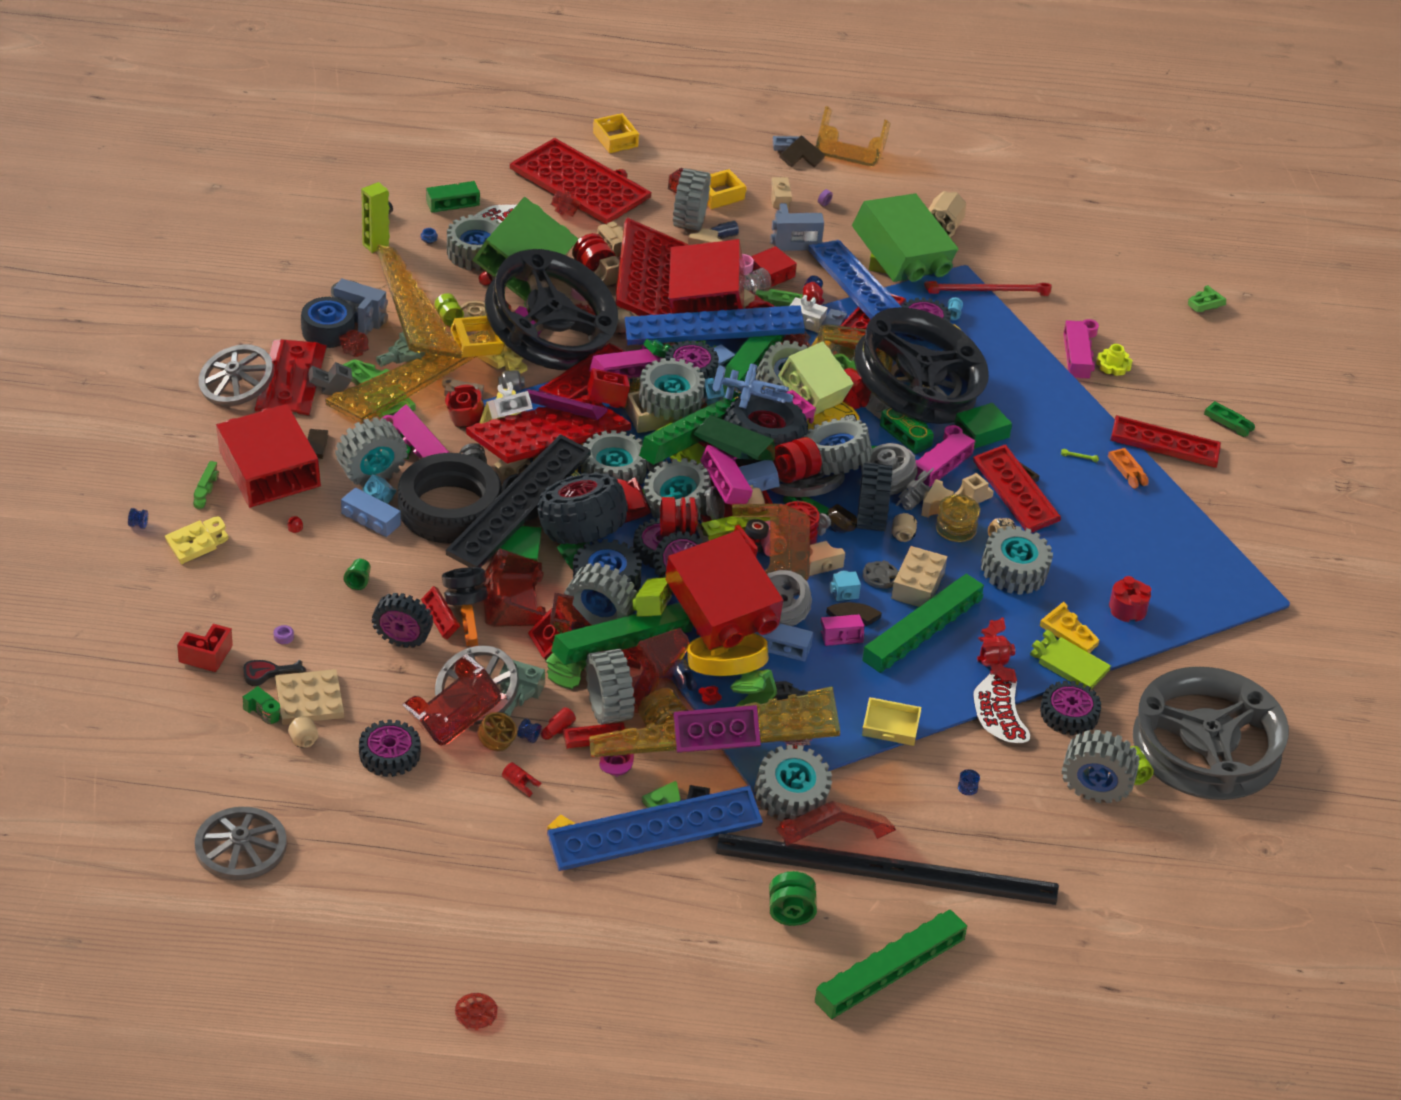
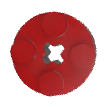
[842,368,871,410]
[445,384,485,427]
[1109,576,1151,622]

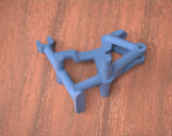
[713,364,794,409]

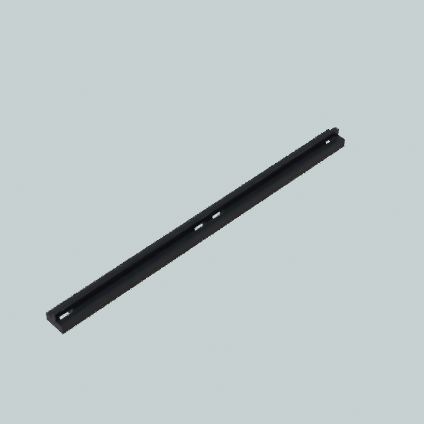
[716,833,1059,905]

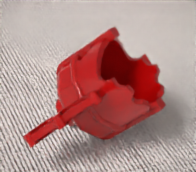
[977,617,1017,683]

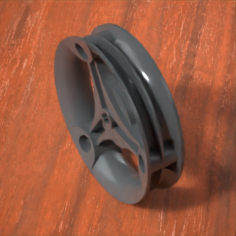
[1132,667,1289,800]

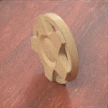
[461,301,486,317]

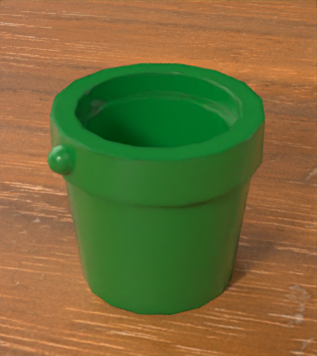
[343,558,371,590]

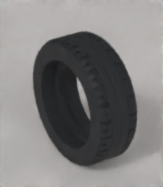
[398,453,502,544]

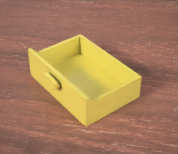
[862,697,922,746]

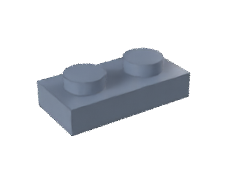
[772,136,805,151]
[819,309,847,335]

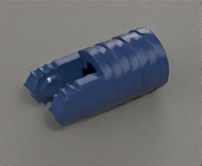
[710,220,739,238]
[669,656,697,691]

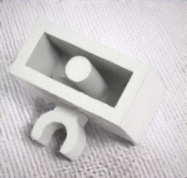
[790,295,827,333]
[488,382,533,419]

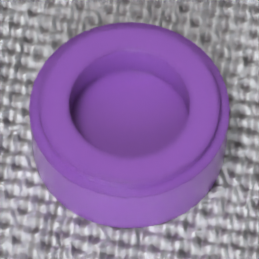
[818,189,833,206]
[273,625,294,644]

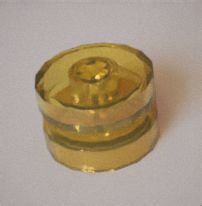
[936,495,980,542]

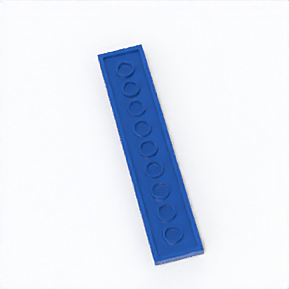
[808,240,901,320]
[625,305,805,345]
[547,786,763,871]

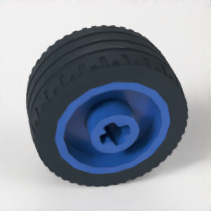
[301,297,355,348]

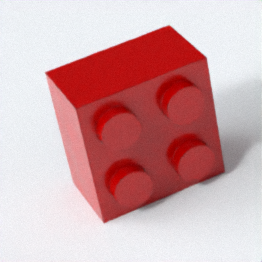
[587,368,630,408]

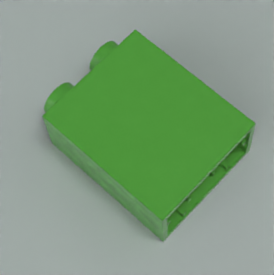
[852,193,958,282]
[473,196,578,301]

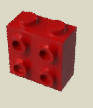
[751,246,797,288]

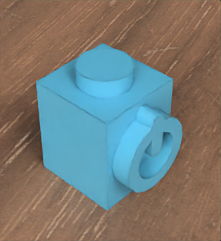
[703,378,725,406]
[362,474,397,504]
[830,571,861,601]

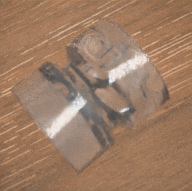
[744,268,771,294]

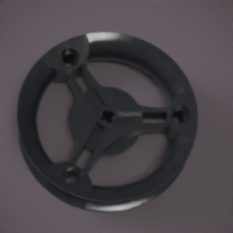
[484,249,618,371]
[854,307,989,424]

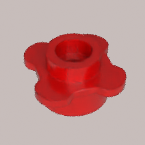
[699,686,722,705]

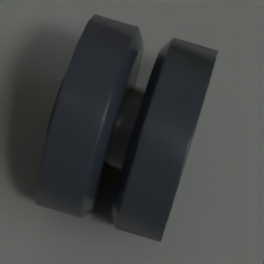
[442,567,488,605]

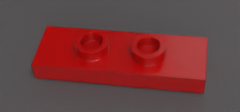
[421,586,460,640]
[563,722,627,749]

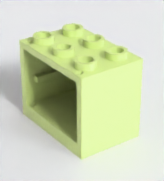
[778,341,854,415]

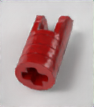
[540,707,576,740]
[502,762,542,797]

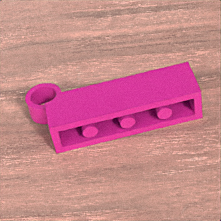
[1063,319,1099,379]
[590,344,663,379]
[380,404,450,459]
[915,425,975,487]
[700,445,753,506]

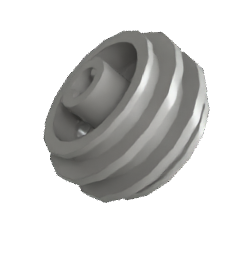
[861,443,918,495]
[767,570,812,626]

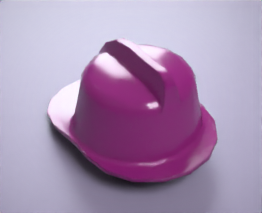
[599,742,634,778]

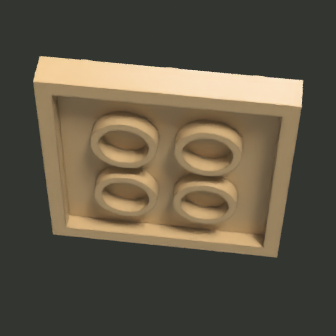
[275,669,344,725]

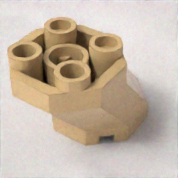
[928,191,966,238]

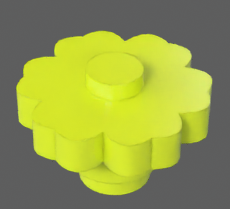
[1096,344,1133,376]

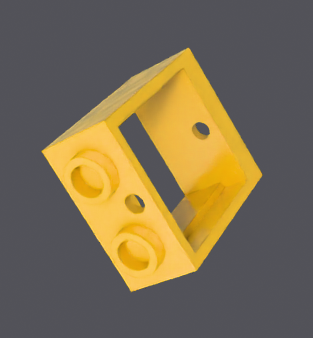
[593,113,639,153]
[707,169,747,209]
[450,316,505,358]

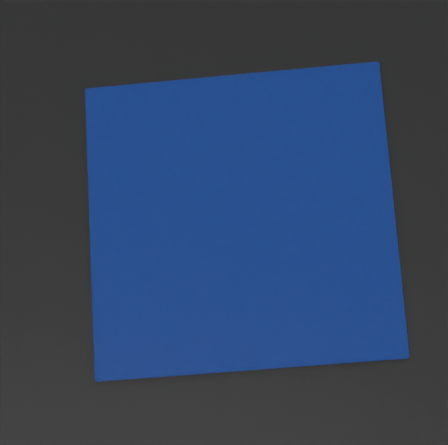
[483,265,1290,796]

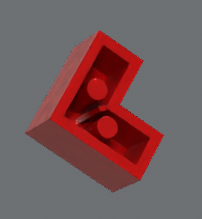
[177,624,233,672]

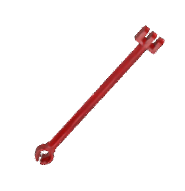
[924,281,1052,296]

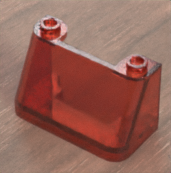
[483,548,547,627]
[631,628,689,713]
[402,654,501,746]

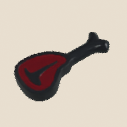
[243,660,306,686]

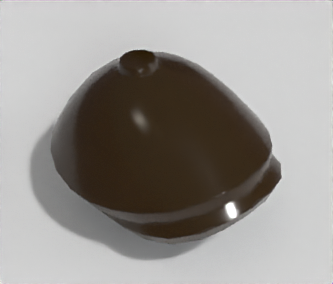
[828,504,857,533]

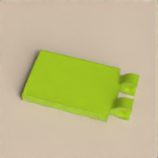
[1030,629,1111,691]

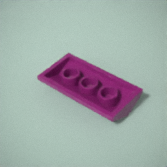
[527,389,608,420]
[674,705,761,753]

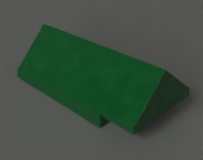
[693,415,775,461]

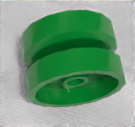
[769,871,817,926]

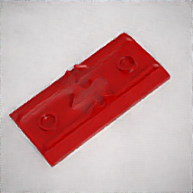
[255,339,327,416]

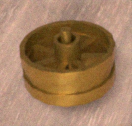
[477,712,517,752]

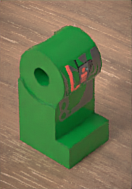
[242,686,280,724]

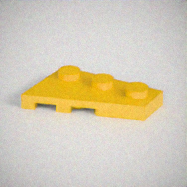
[1040,602,1099,653]

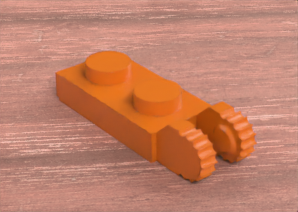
[1108,448,1149,488]
[461,604,478,647]

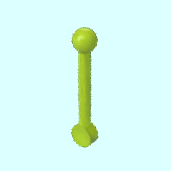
[1061,449,1099,462]

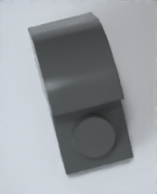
[309,362,352,395]

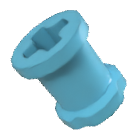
[948,297,963,320]

